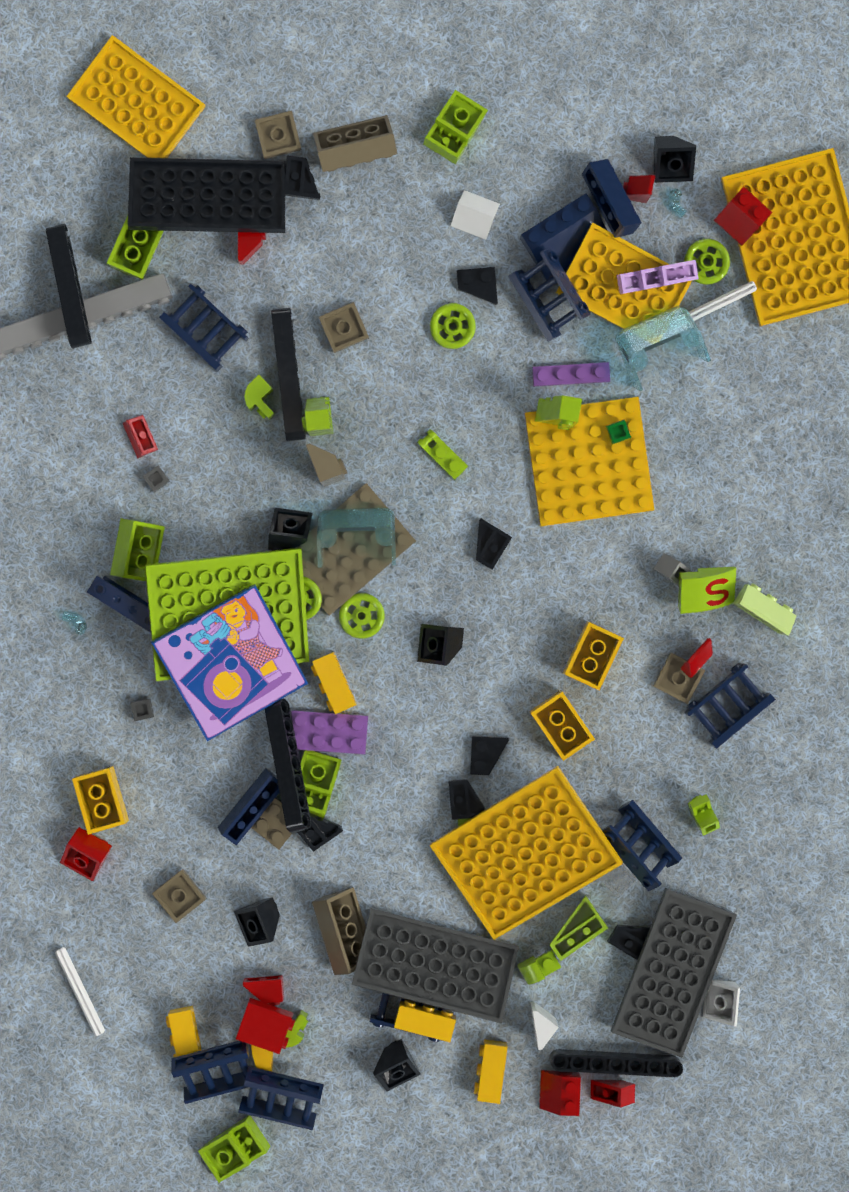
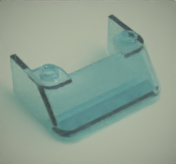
[615,306,711,392]
[317,508,396,568]

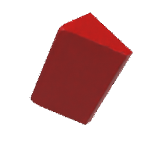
[123,415,158,458]
[681,638,713,678]

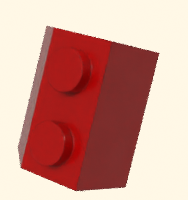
[714,187,773,246]
[60,827,112,881]
[539,1070,581,1116]

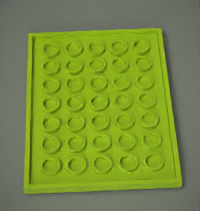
[145,548,309,681]

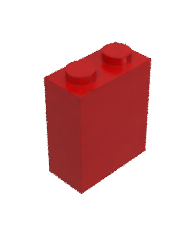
[236,998,295,1054]

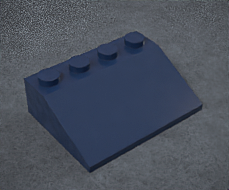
[520,193,607,281]

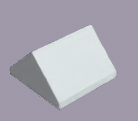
[451,190,500,240]
[703,980,740,1027]
[530,1002,559,1050]

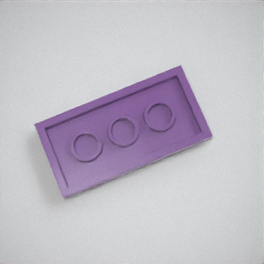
[291,711,368,755]

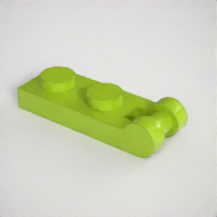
[417,429,468,480]

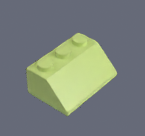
[733,583,796,636]

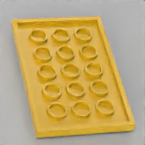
[66,35,206,158]
[556,223,692,347]

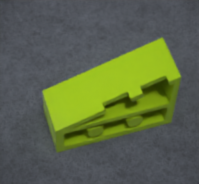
[535,395,582,430]
[302,396,333,436]
[549,895,608,961]

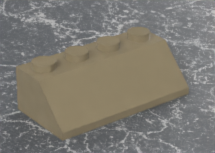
[313,115,397,172]
[306,443,348,487]
[312,887,366,975]

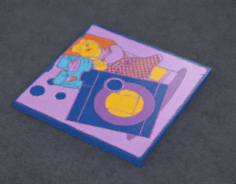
[151,584,309,741]

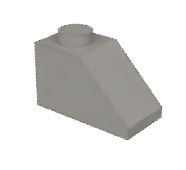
[654,553,692,587]

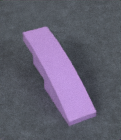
[617,260,699,294]

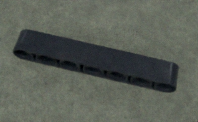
[46,223,92,349]
[271,308,306,441]
[265,698,311,833]
[549,1049,683,1077]

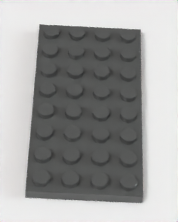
[610,888,737,1058]
[351,908,519,1024]

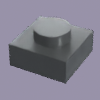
[143,465,170,492]
[130,698,154,722]

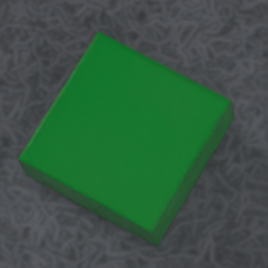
[606,420,631,444]

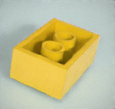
[563,621,624,691]
[529,690,595,761]
[72,766,129,835]

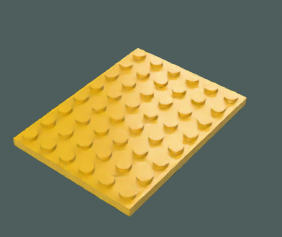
[721,148,849,327]
[430,766,623,940]

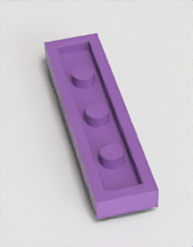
[532,362,610,387]

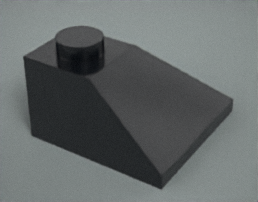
[653,136,696,183]
[268,508,313,551]
[417,624,464,666]
[234,897,280,947]
[373,1039,421,1092]

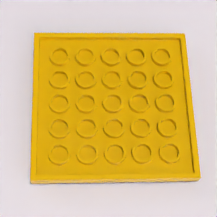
[524,397,654,527]

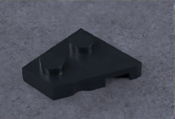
[285,155,321,200]
[456,267,498,305]
[476,518,512,570]
[470,736,509,775]
[448,779,486,820]
[297,813,343,852]
[607,925,650,960]

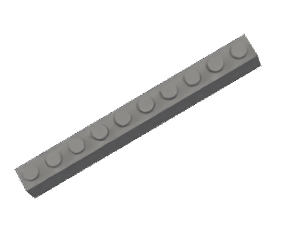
[0,273,173,360]

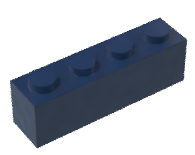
[582,159,642,238]
[217,768,280,846]

